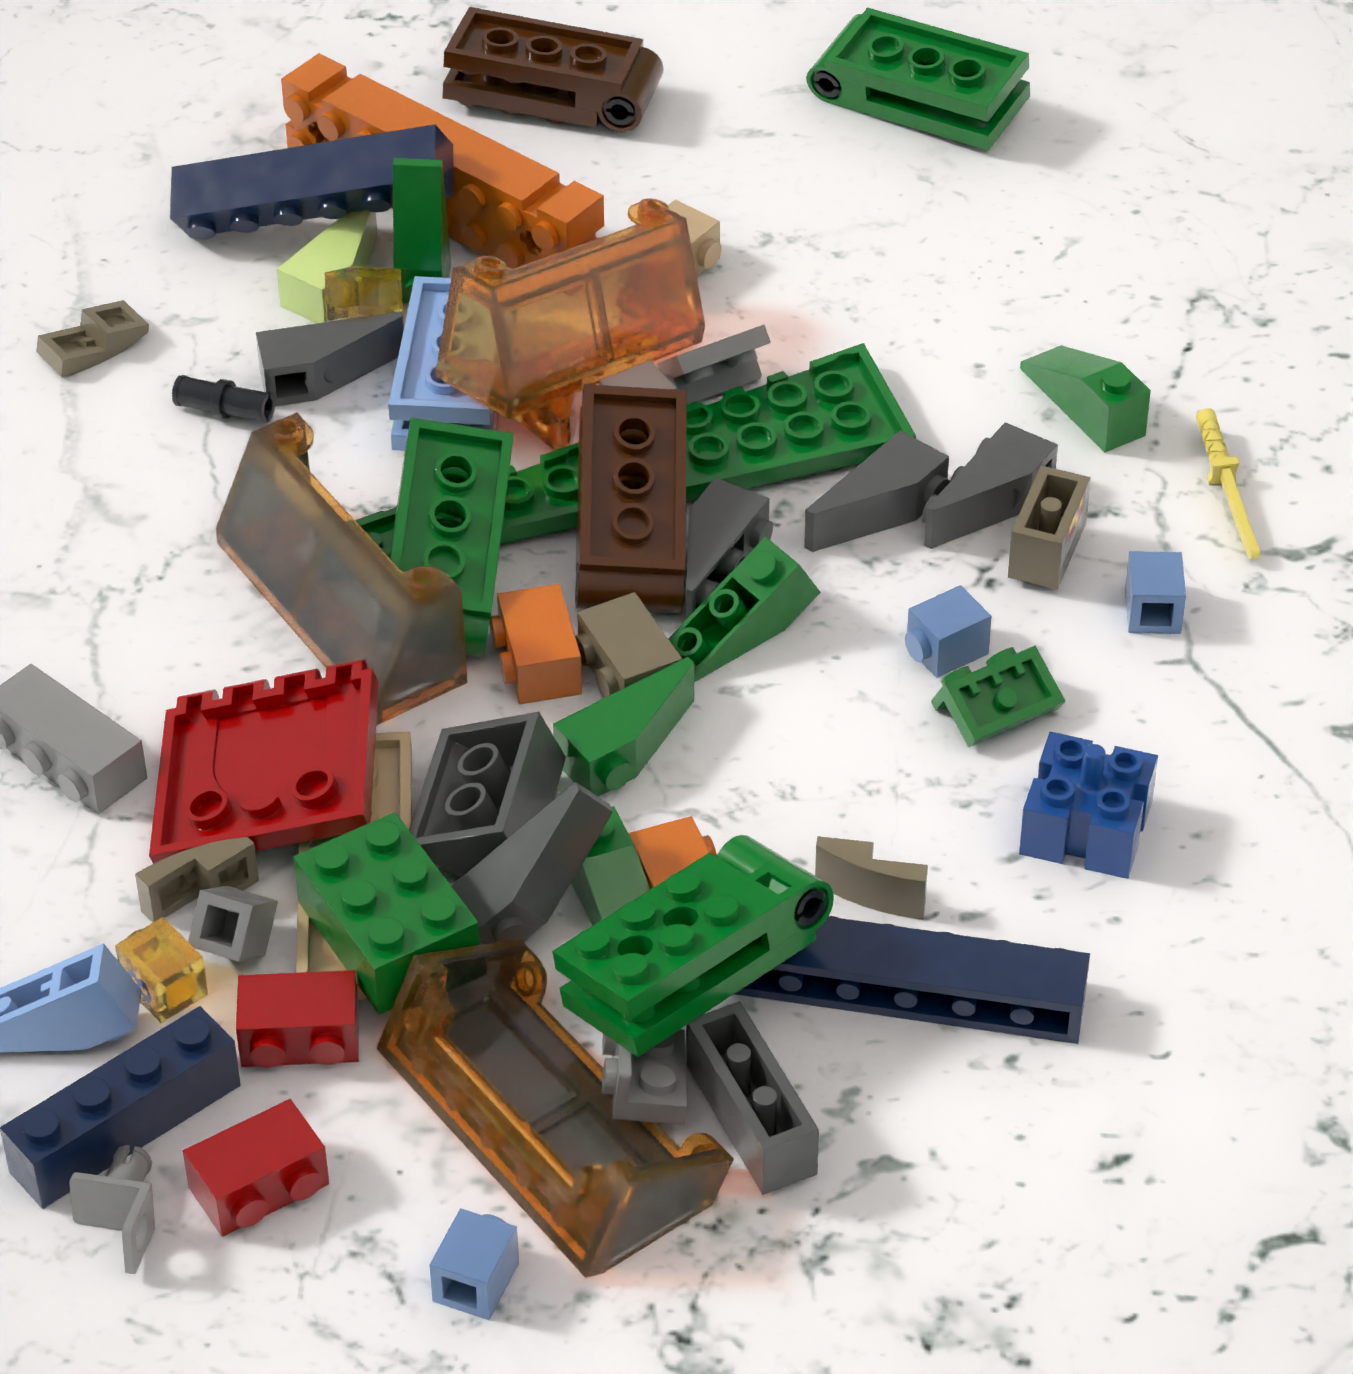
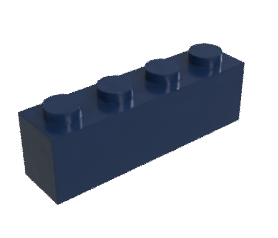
[0,1006,241,1209]

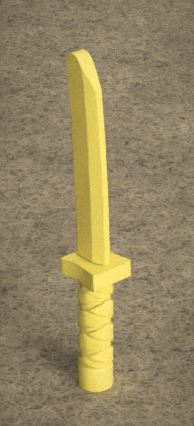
[1196,408,1260,559]

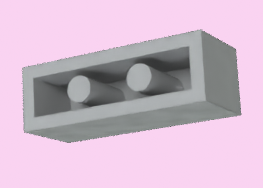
[0,663,147,814]

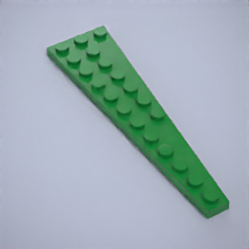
[316,343,916,583]

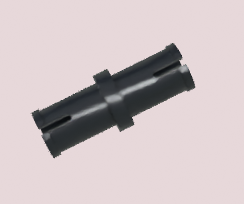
[172,375,276,423]

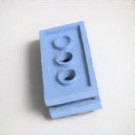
[388,276,516,451]

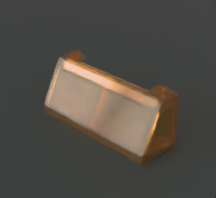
[435,198,705,419]

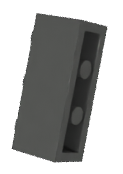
[686,1001,819,1195]

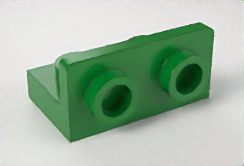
[931,645,1066,747]

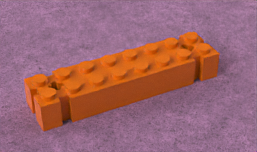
[281,53,606,299]

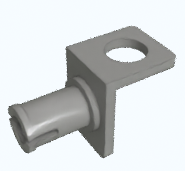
[69,1145,155,1274]

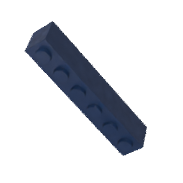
[170,124,453,239]
[735,916,1090,1044]

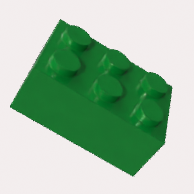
[293,812,482,1015]

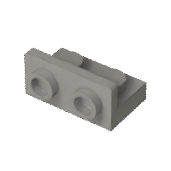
[657,324,771,404]
[602,1029,687,1125]

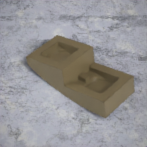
[36,300,149,377]
[815,836,928,920]
[135,837,259,924]

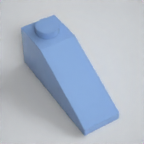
[0,943,141,1052]

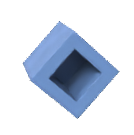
[1125,551,1186,634]
[905,585,992,678]
[429,1208,519,1320]

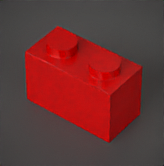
[236,970,359,1068]
[182,1098,329,1237]

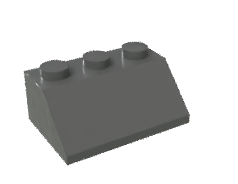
[409,711,566,877]

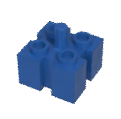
[1019,731,1158,879]

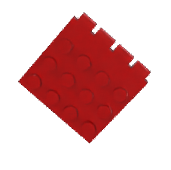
[149,659,379,864]

